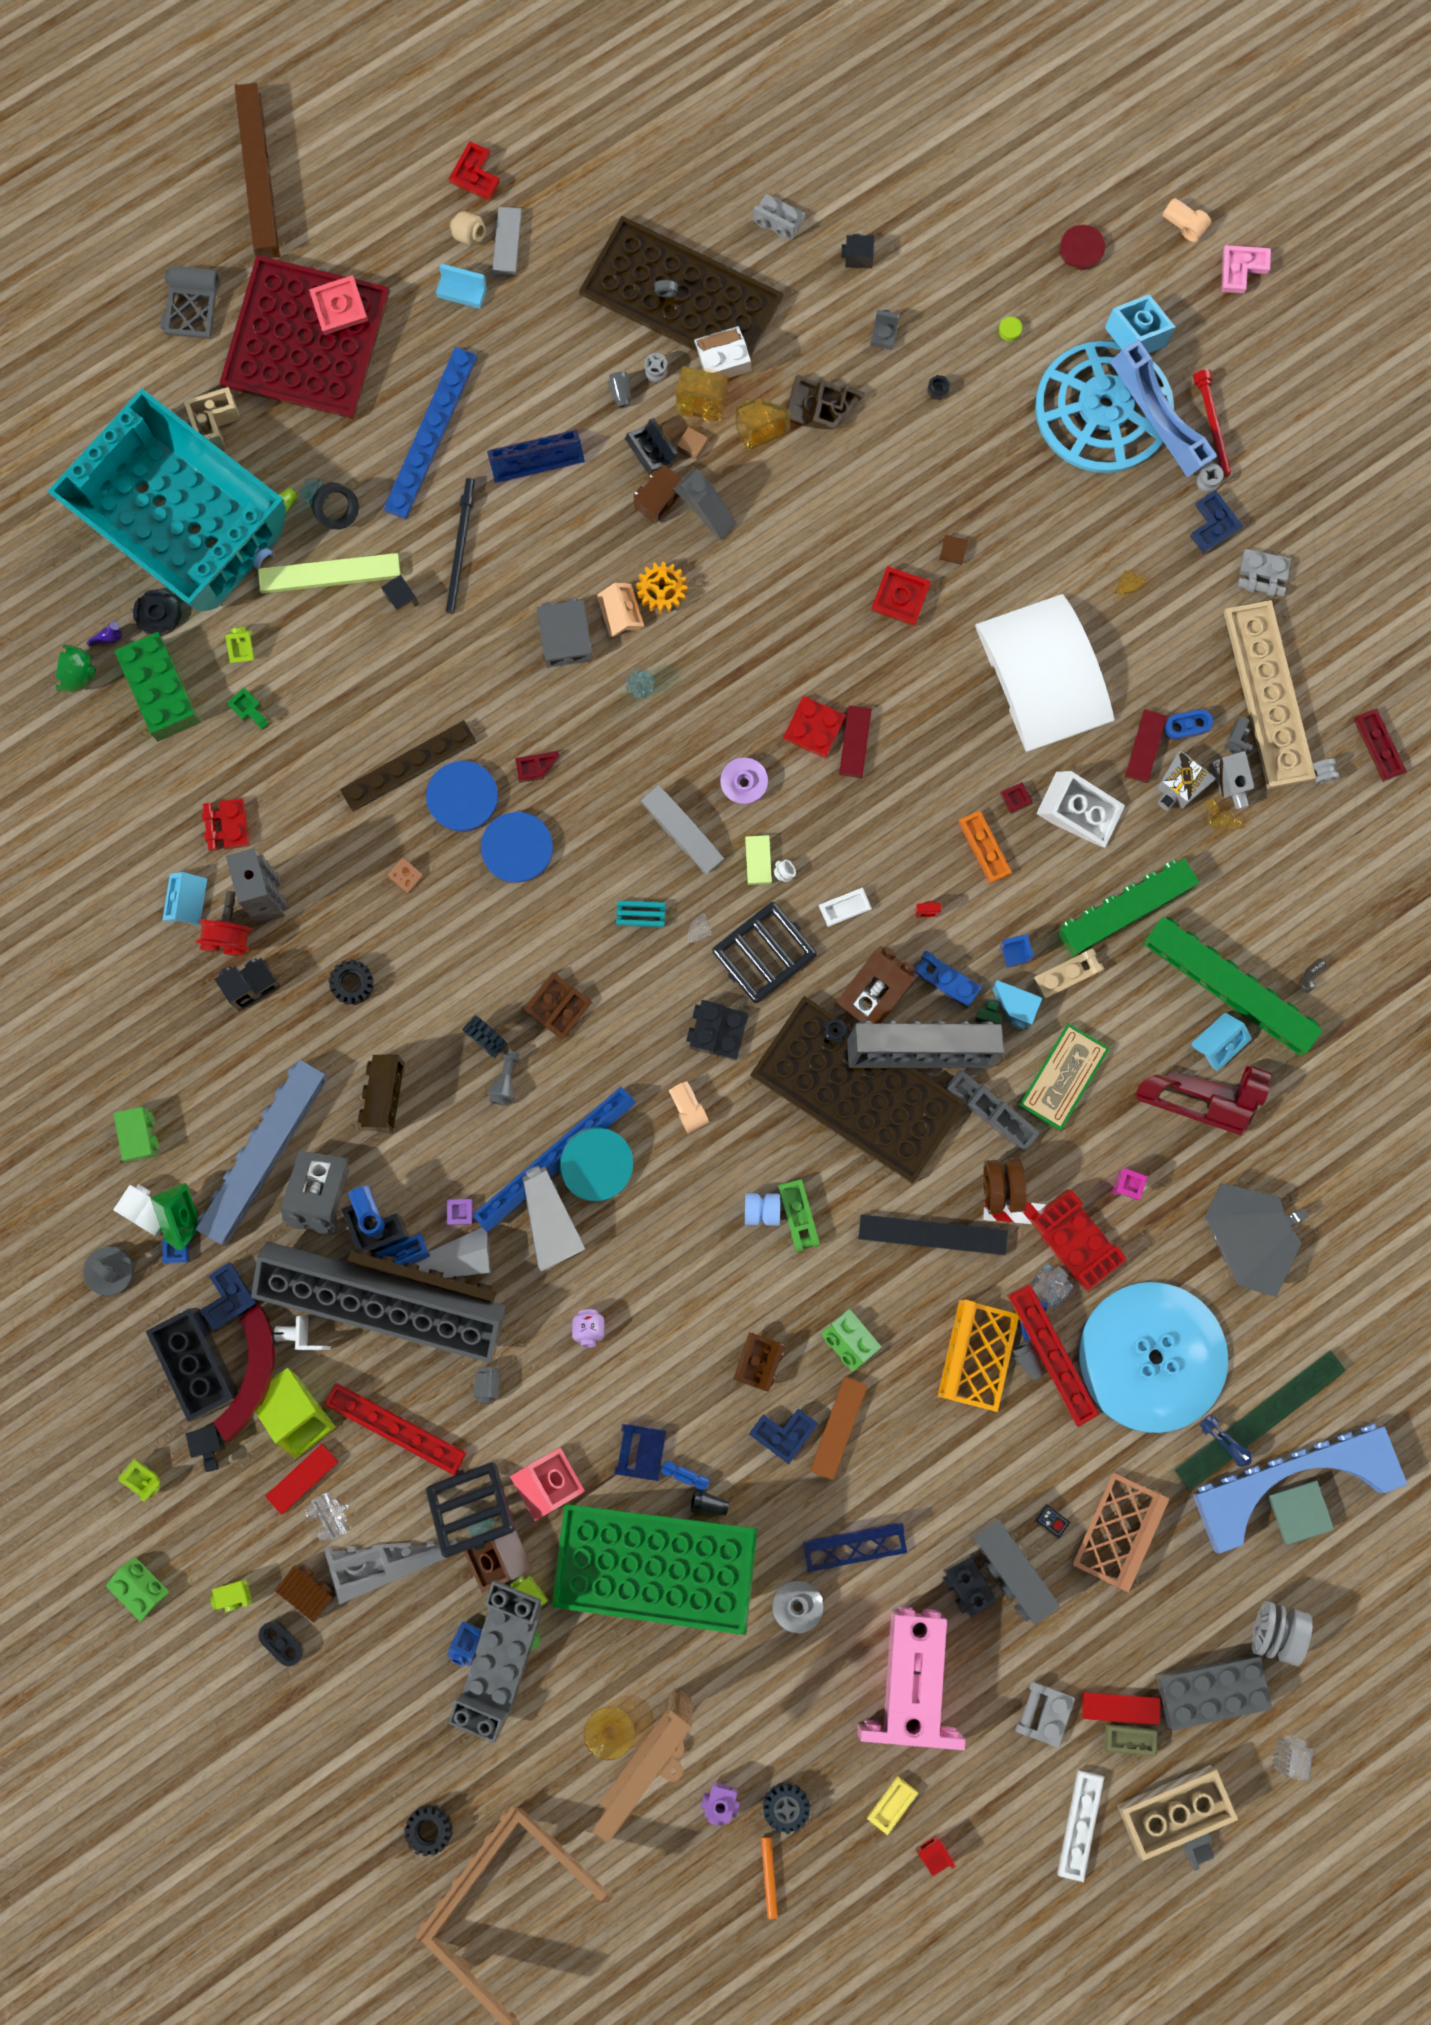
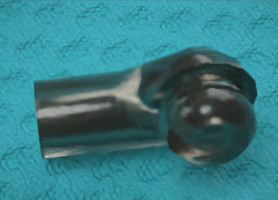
[1299,958,1327,993]

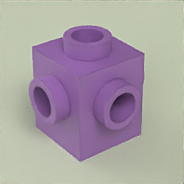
[701,1781,740,1826]

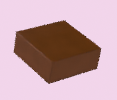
[939,535,968,565]

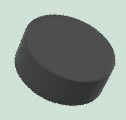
[655,280,678,297]

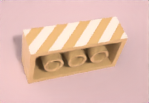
[1117,1765,1238,1861]

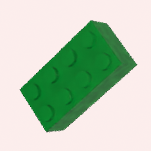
[114,632,201,742]

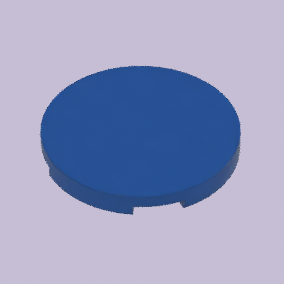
[426,761,498,832]
[481,812,553,883]

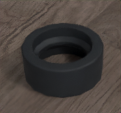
[311,482,359,530]

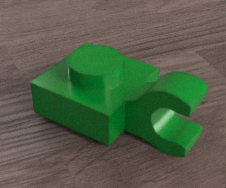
[227,688,269,730]

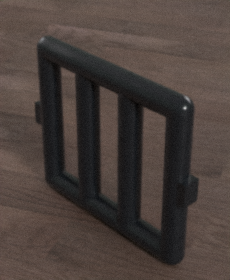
[712,902,817,1003]
[426,1462,514,1558]

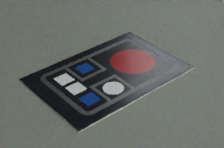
[1035,1504,1071,1538]

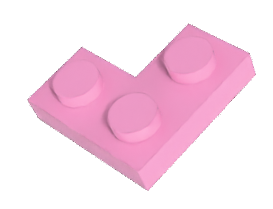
[1221,245,1271,293]

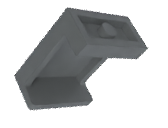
[537,598,593,668]

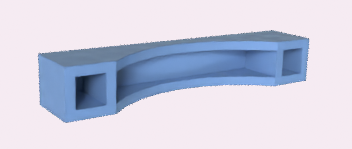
[1110,339,1217,478]

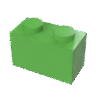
[113,1107,159,1163]

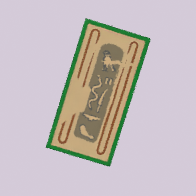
[1019,1024,1110,1131]

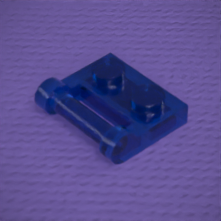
[614,1424,666,1481]

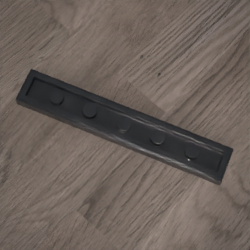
[858,1215,1008,1256]

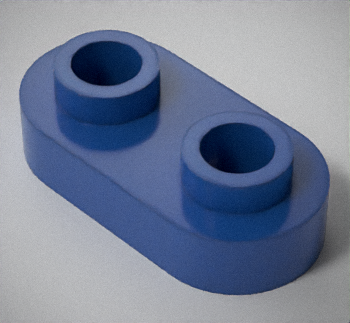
[1165,709,1213,740]

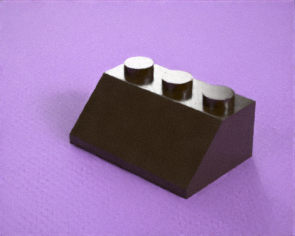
[358,1054,405,1134]

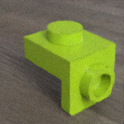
[118,1458,160,1502]

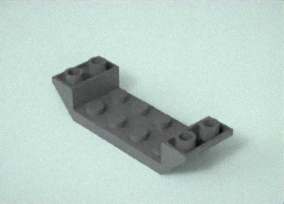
[448,1580,542,1743]

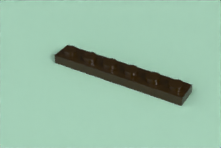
[340,720,476,812]
[348,1248,496,1302]

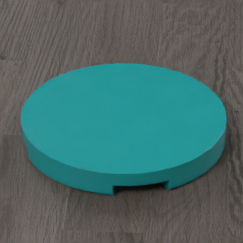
[559,1127,633,1201]

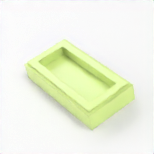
[745,836,772,885]

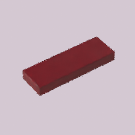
[839,705,872,778]
[1353,708,1407,782]
[1124,709,1167,783]

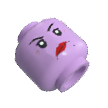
[572,1309,604,1348]

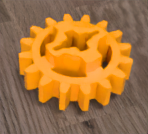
[637,562,687,614]

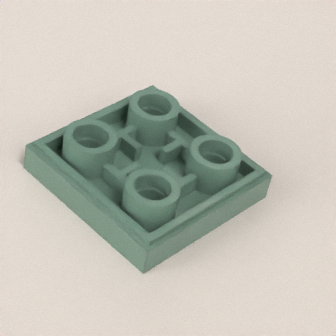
[1268,1480,1334,1545]

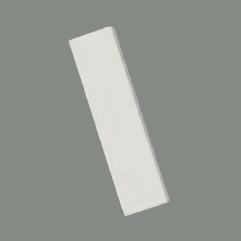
[1057,1770,1104,1882]

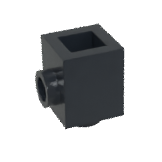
[841,233,874,268]

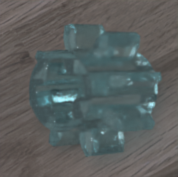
[300,478,330,506]
[626,669,655,699]

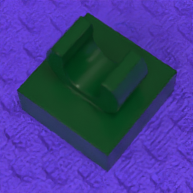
[974,999,1003,1025]

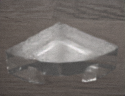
[688,913,712,944]

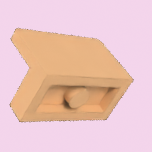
[597,583,645,637]

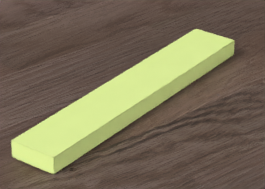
[258,553,401,594]

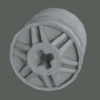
[1252,1601,1312,1666]

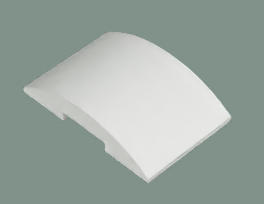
[975,594,1115,753]

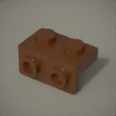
[733,1332,784,1392]

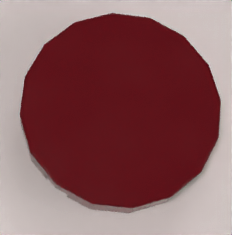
[1059,224,1106,270]

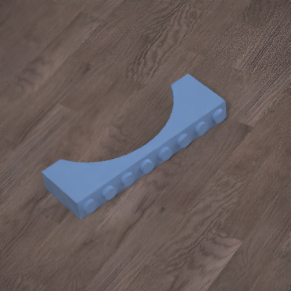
[1192,1423,1408,1553]

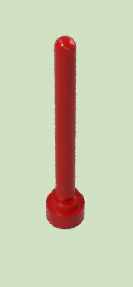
[1192,369,1231,477]

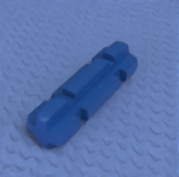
[661,1461,709,1491]

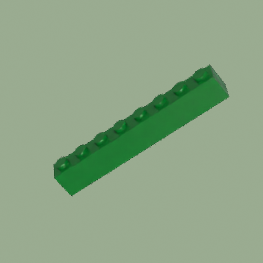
[1142,916,1323,1057]

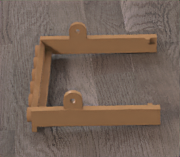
[592,1690,693,1844]
[415,1807,613,2025]

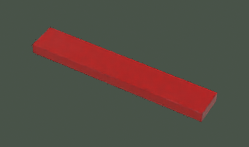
[1007,1283,1099,1427]
[323,1383,467,1476]

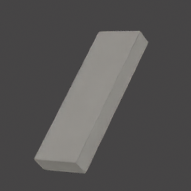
[493,207,522,275]

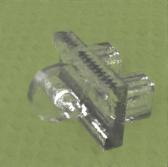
[305,1492,349,1542]

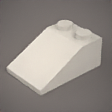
[1036,771,1125,848]

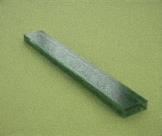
[1174,1350,1346,1491]

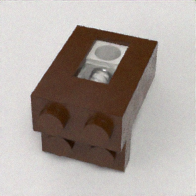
[836,946,919,1024]

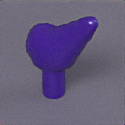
[87,621,122,646]

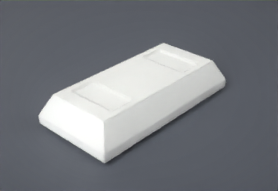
[818,888,872,927]

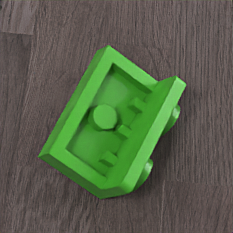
[821,1309,881,1371]
[106,1557,169,1622]

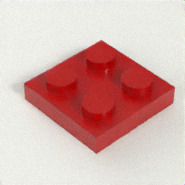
[871,566,931,626]
[783,696,846,759]

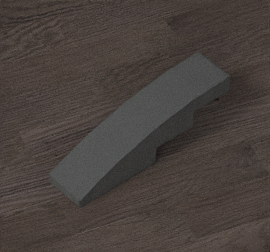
[945,1070,1040,1152]

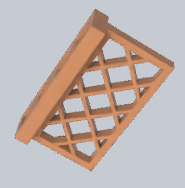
[1072,1473,1169,1593]

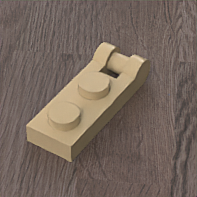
[1033,948,1105,1000]

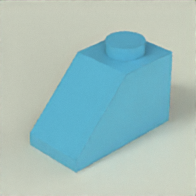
[992,980,1042,1030]

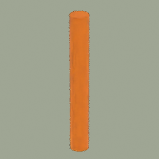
[761,1836,778,1919]

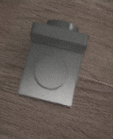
[870,310,900,350]
[1224,716,1253,756]

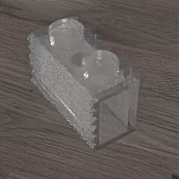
[1271,1734,1314,1781]

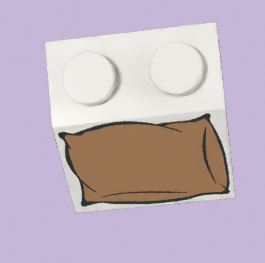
[694,326,752,384]

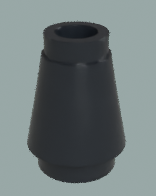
[690,1490,729,1516]

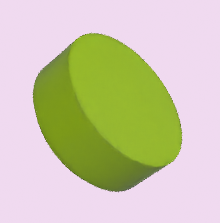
[998,317,1022,342]

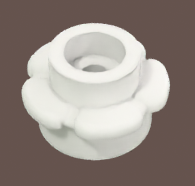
[774,860,796,883]

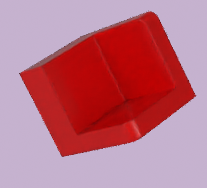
[915,1834,956,1876]

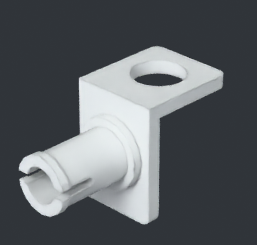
[274,1316,331,1350]

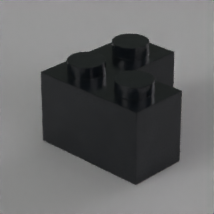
[214,958,281,1012]
[341,1205,409,1254]

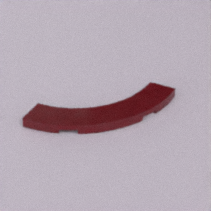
[213,1305,275,1444]

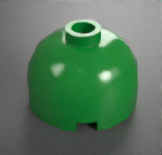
[56,644,96,693]

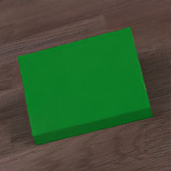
[150,1183,198,1250]

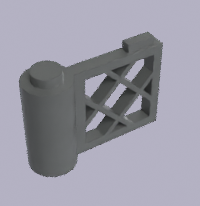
[160,265,220,339]

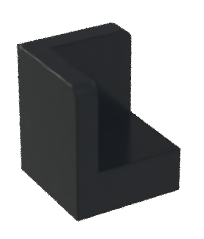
[381,575,419,610]

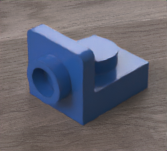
[447,1621,482,1666]

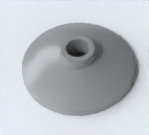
[773,1581,823,1633]

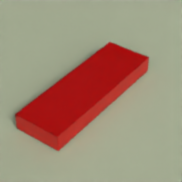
[265,1443,339,1515]
[1082,1692,1160,1725]

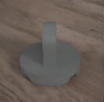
[83,1246,134,1296]

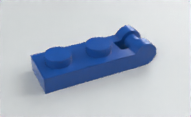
[914,951,981,1008]

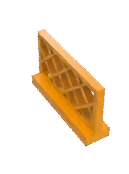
[937,1300,1019,1412]

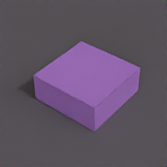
[447,1199,473,1225]

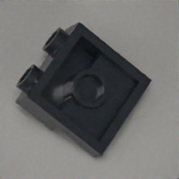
[686,1000,749,1061]

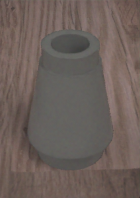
[608,371,631,408]
[1013,1341,1045,1380]

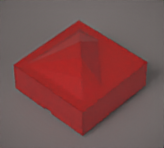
[915,901,941,918]

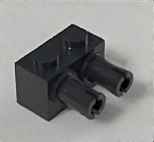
[942,1555,997,1617]

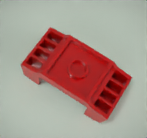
[1029,1189,1127,1293]

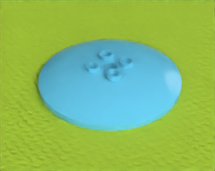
[1078,1282,1228,1433]

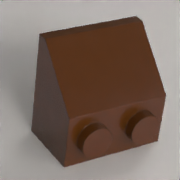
[464,1528,532,1593]

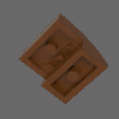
[522,972,592,1040]

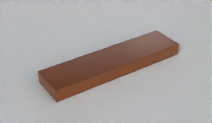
[810,1376,868,1480]

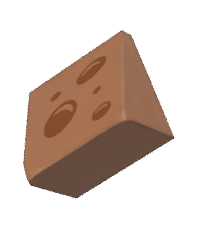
[388,858,423,894]

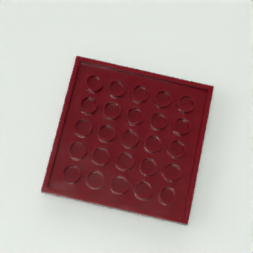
[219,255,390,419]

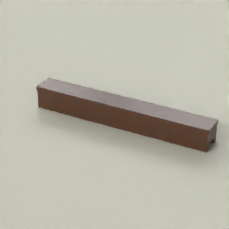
[234,82,280,259]

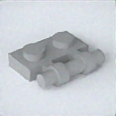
[1237,549,1291,597]

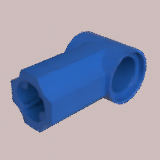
[348,1185,385,1237]

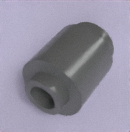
[473,1367,500,1404]

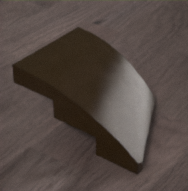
[783,374,865,430]

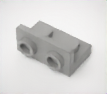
[753,194,806,240]

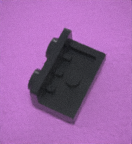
[624,418,678,475]

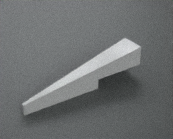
[397,1227,491,1279]
[324,1539,457,1605]

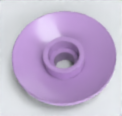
[720,758,768,804]

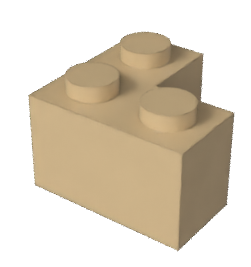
[184,387,241,449]

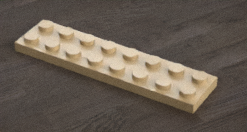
[1224,600,1316,789]

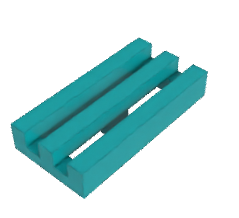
[616,901,665,928]

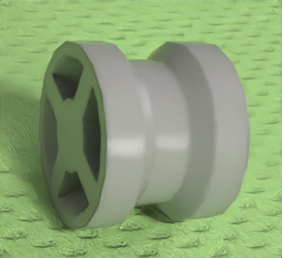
[644,353,668,383]
[1197,463,1223,493]
[1313,759,1340,784]

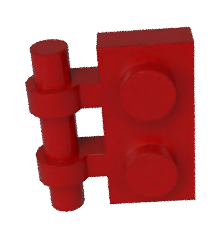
[201,798,250,851]

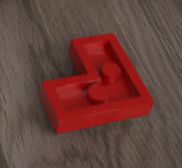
[449,141,500,201]

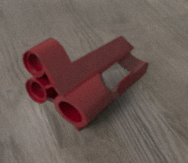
[1135,1065,1271,1136]

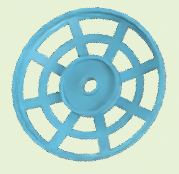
[1035,341,1174,473]

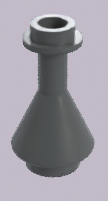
[486,1050,520,1106]

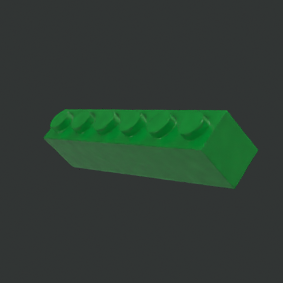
[1058,858,1200,958]

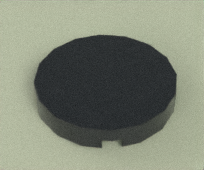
[133,589,181,636]

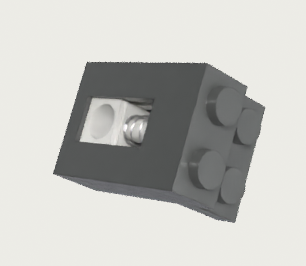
[281,1150,349,1234]

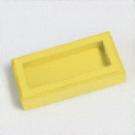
[867,1775,918,1835]

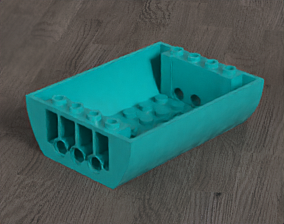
[47,388,286,611]

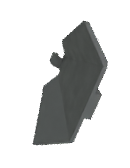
[1205,1183,1308,1297]

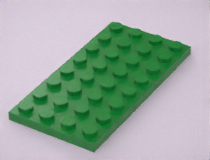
[552,1504,758,1635]

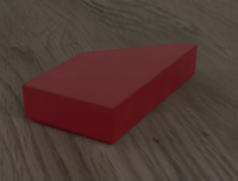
[515,751,560,783]

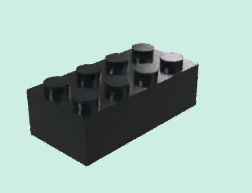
[145,1308,238,1422]

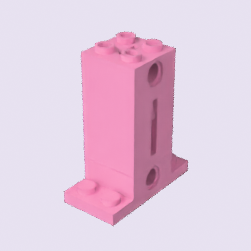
[857,1607,965,1750]

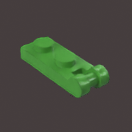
[778,1179,820,1252]

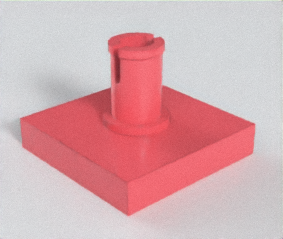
[309,275,368,335]

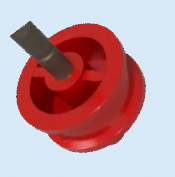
[195,891,253,957]

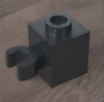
[185,1425,227,1472]

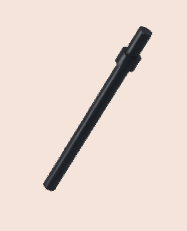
[445,478,475,614]

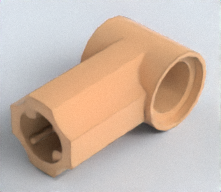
[1162,198,1211,242]
[669,1081,710,1134]

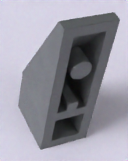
[673,469,737,540]

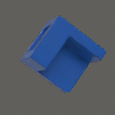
[1000,934,1034,968]

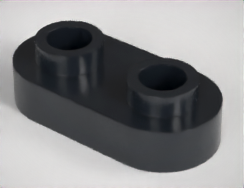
[258,1621,304,1666]

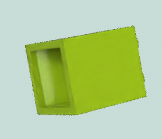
[256,1368,336,1459]

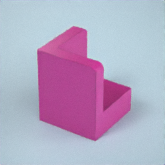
[1111,1168,1147,1201]

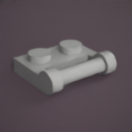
[1015,1681,1075,1748]

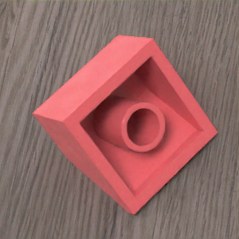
[510,1447,585,1521]

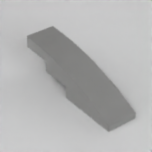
[640,785,724,874]

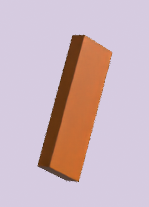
[958,810,1012,884]

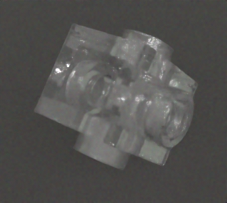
[1030,1264,1073,1309]

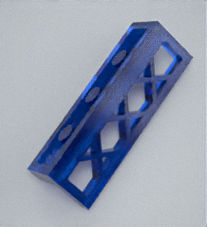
[487,429,585,483]
[802,1522,907,1572]

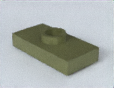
[1104,1724,1158,1756]

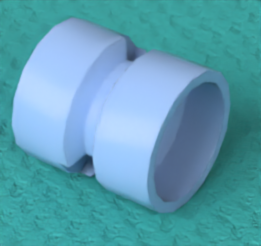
[745,1193,780,1226]

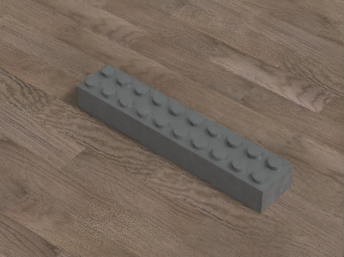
[251,1241,506,1363]

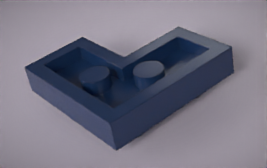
[1190,490,1243,554]
[200,1262,258,1331]
[749,1409,818,1464]

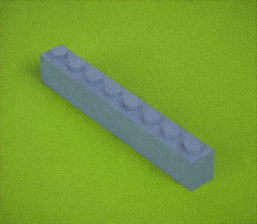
[196,1060,329,1246]

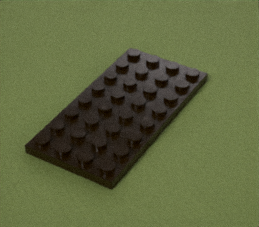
[579,216,784,357]
[750,996,967,1184]

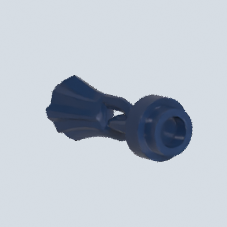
[1199,1415,1252,1467]

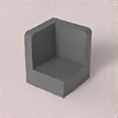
[1182,1833,1214,1871]

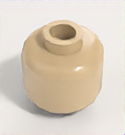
[450,211,485,245]

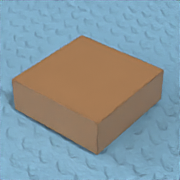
[677,427,708,460]

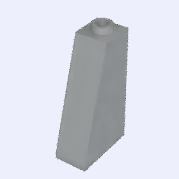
[523,1166,585,1271]

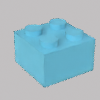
[1105,294,1175,353]

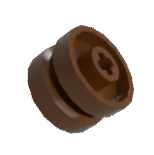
[983,1158,1026,1215]

